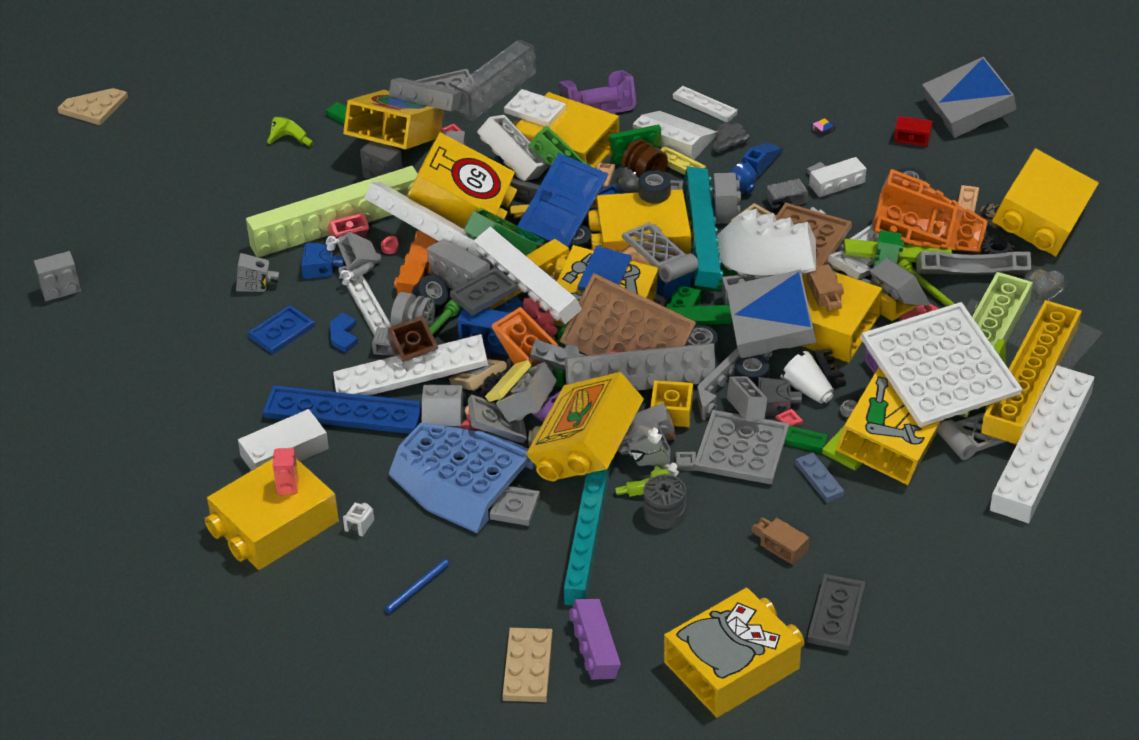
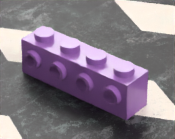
[569,599,621,680]

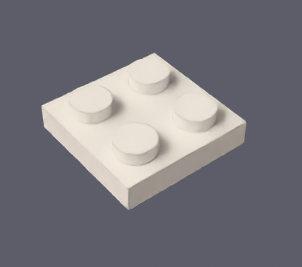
[827,251,872,280]

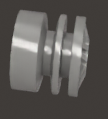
[391,292,435,328]

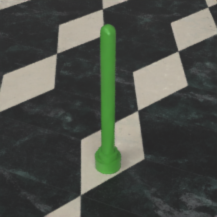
[429,300,461,335]

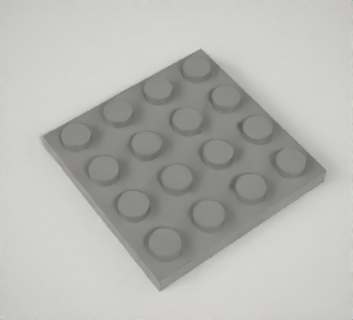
[694,410,789,485]

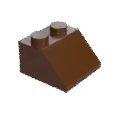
[387,316,438,362]

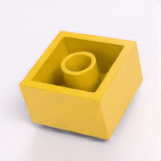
[650,380,693,427]

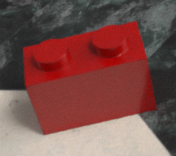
[894,116,933,147]

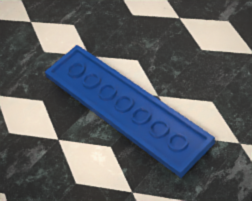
[263,385,422,434]

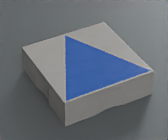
[922,57,1017,138]
[726,269,816,358]

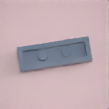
[796,453,844,503]

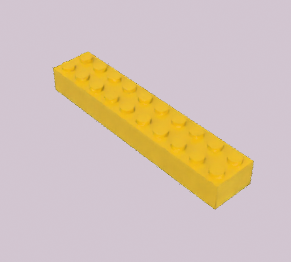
[981,300,1082,444]

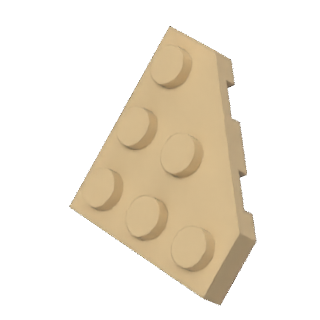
[57,88,128,125]

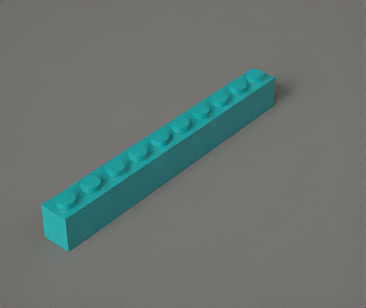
[683,166,723,288]
[564,459,613,605]

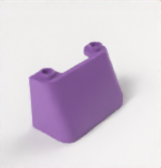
[559,70,636,114]

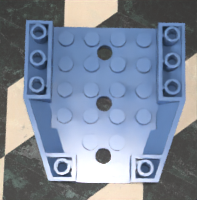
[389,422,536,533]

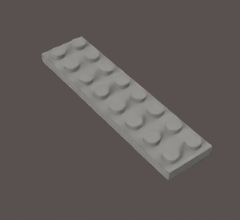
[565,343,715,390]

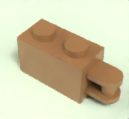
[807,264,844,312]
[751,518,810,566]

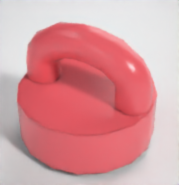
[381,235,399,254]

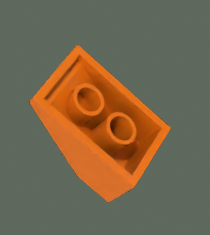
[491,307,558,368]

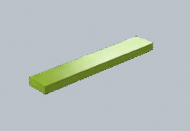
[843,239,952,263]

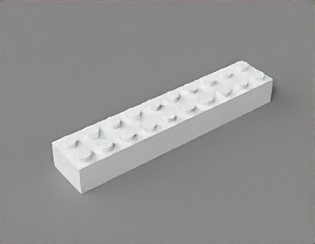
[990,365,1095,523]

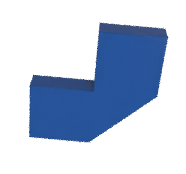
[330,312,358,353]

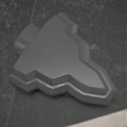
[713,122,750,153]

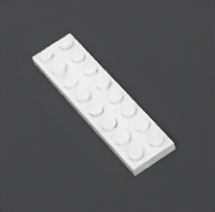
[333,334,488,396]

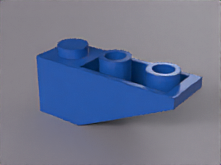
[742,143,783,178]

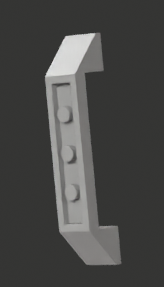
[697,347,773,420]

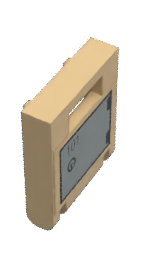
[449,359,507,391]

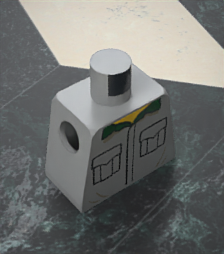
[236,253,279,292]

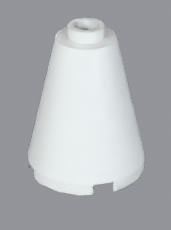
[780,351,834,403]

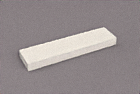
[673,86,737,123]

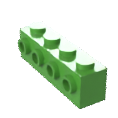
[528,126,588,167]

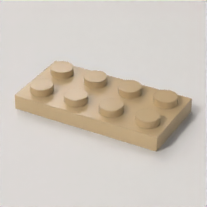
[503,628,553,702]

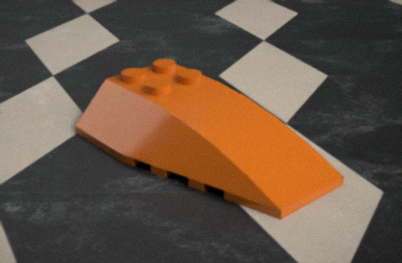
[872,169,988,253]

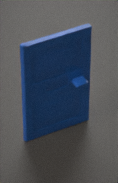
[518,153,609,247]

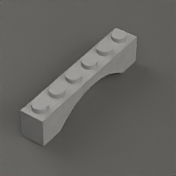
[916,251,1031,275]

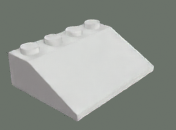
[633,111,718,160]

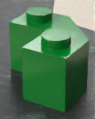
[871,230,904,281]

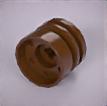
[622,139,668,178]

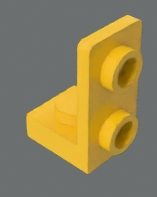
[881,293,919,321]

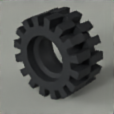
[980,234,1015,255]

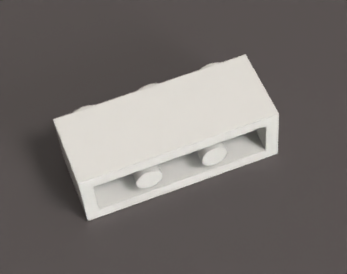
[809,157,867,197]

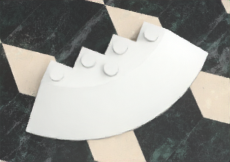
[716,209,816,278]

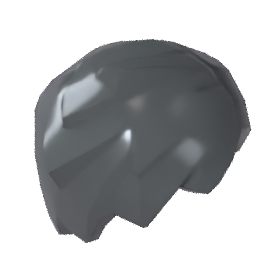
[618,167,639,193]

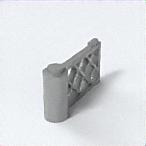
[622,222,698,282]
[938,413,1007,460]

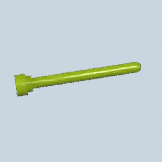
[898,259,955,307]

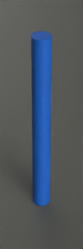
[384,559,449,614]

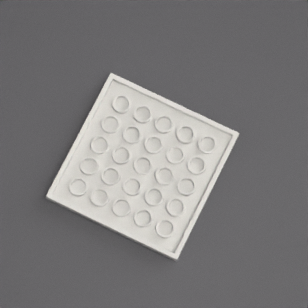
[860,302,1022,427]

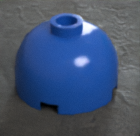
[729,160,757,195]

